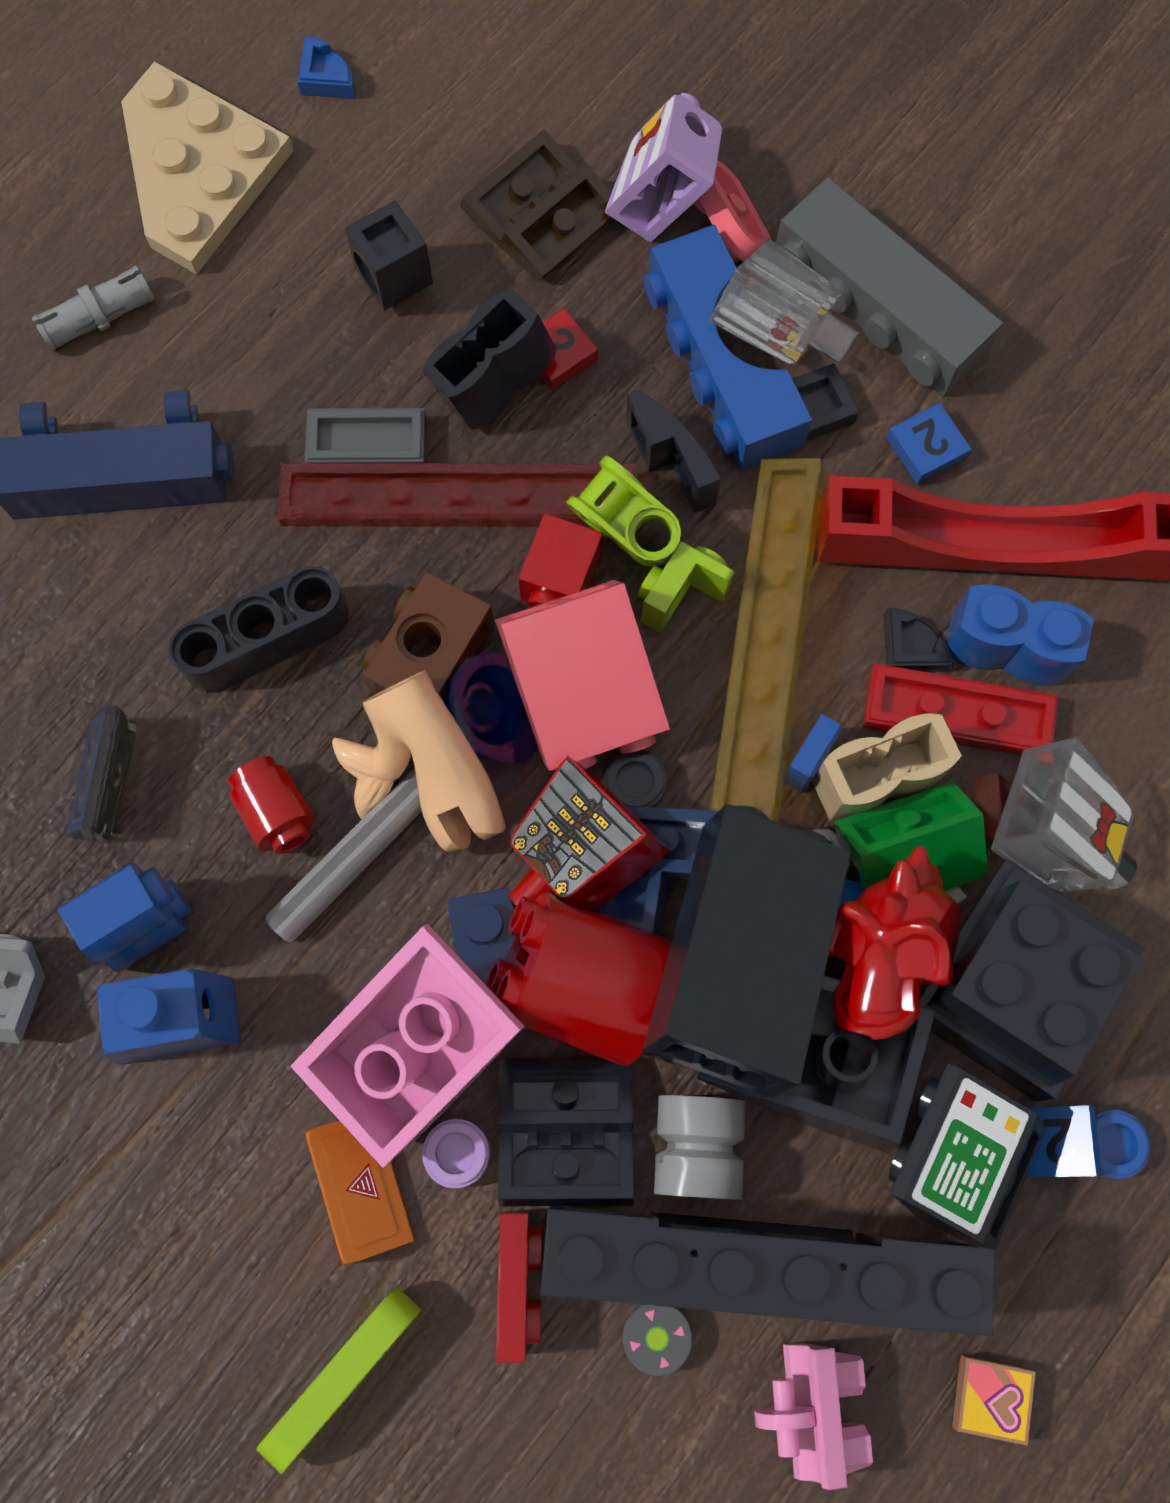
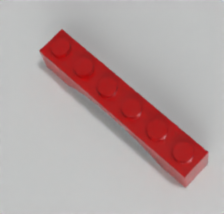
[818,476,1170,581]

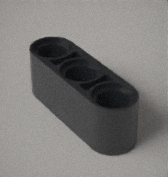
[168,566,349,693]

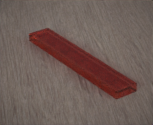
[277,463,637,527]

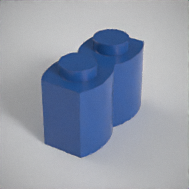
[946,584,1094,686]
[58,862,192,973]

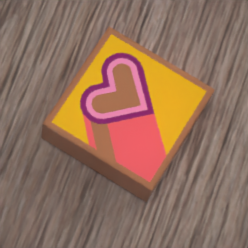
[952,1355,1036,1446]

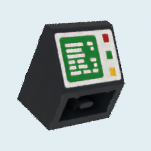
[889,1063,1047,1252]

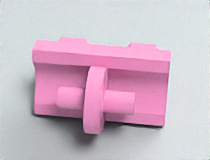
[754,1342,873,1490]

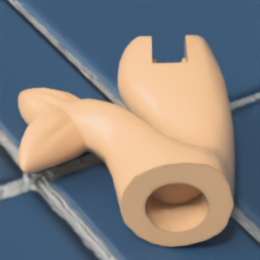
[332,670,506,853]

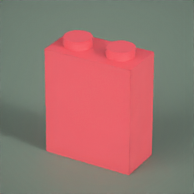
[495,580,670,771]

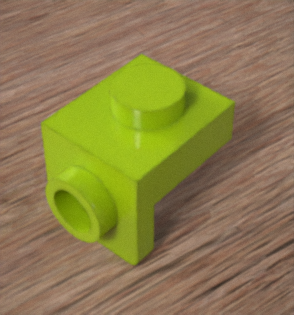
[637,541,734,634]

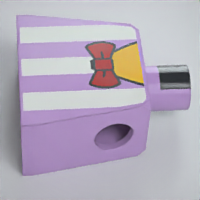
[605,93,722,243]

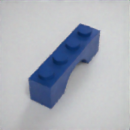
[643,224,812,472]

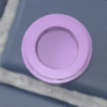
[422,1119,491,1188]

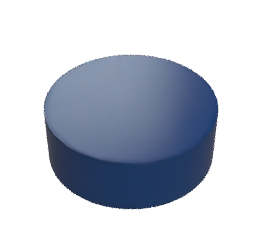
[1095,1110,1150,1179]

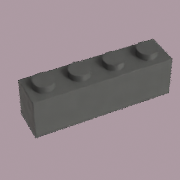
[774,178,1004,397]

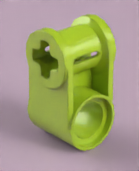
[566,455,681,567]

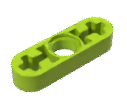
[256,1286,422,1475]

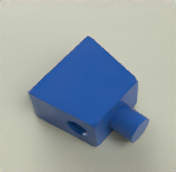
[97,969,242,1065]

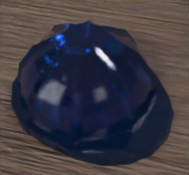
[444,652,537,763]

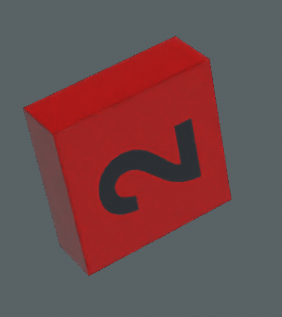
[540,308,598,390]

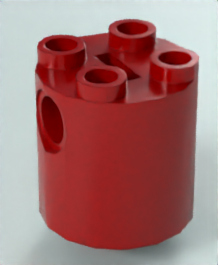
[485,892,671,1066]

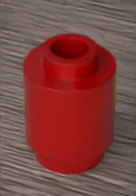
[228,756,315,855]

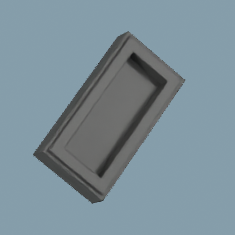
[305,408,427,472]

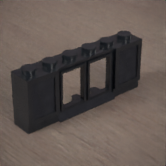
[540,1206,994,1336]

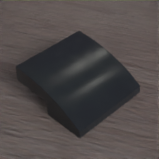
[498,1059,634,1207]

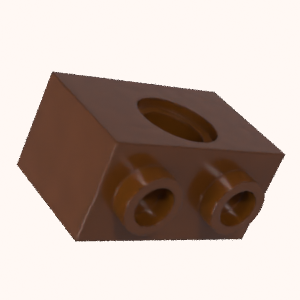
[362,572,495,707]

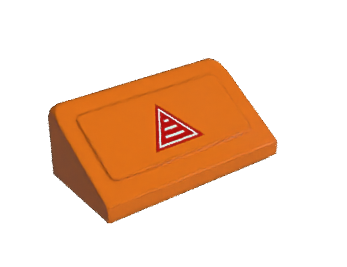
[305,1121,415,1266]

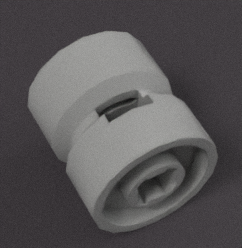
[654,1095,746,1200]

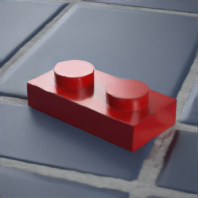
[496,1212,543,1363]

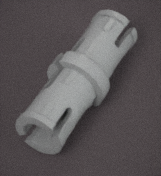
[32,265,155,352]

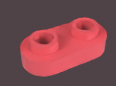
[694,160,771,263]

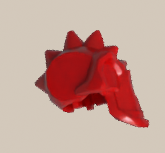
[828,846,961,1040]

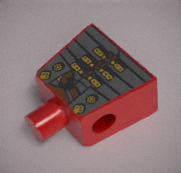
[508,756,671,912]

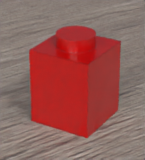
[518,513,602,608]

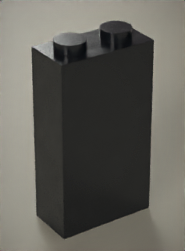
[643,803,851,1098]

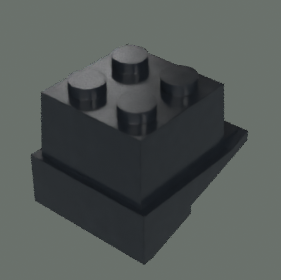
[919,860,1145,1102]

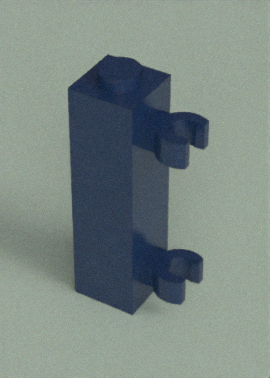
[0,390,235,520]

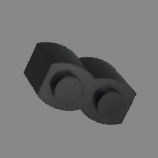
[422,288,557,430]

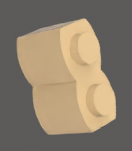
[812,714,962,822]

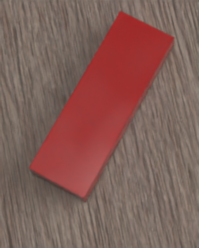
[862,663,1059,760]

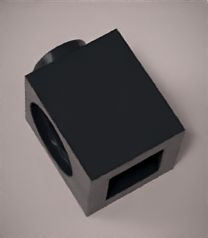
[345,200,433,311]

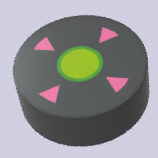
[622,1304,692,1376]

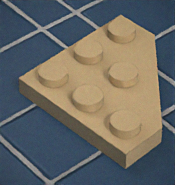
[121,61,294,275]

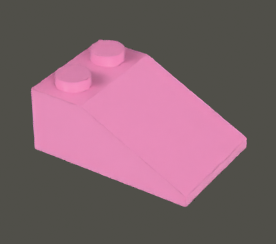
[290,924,525,1168]

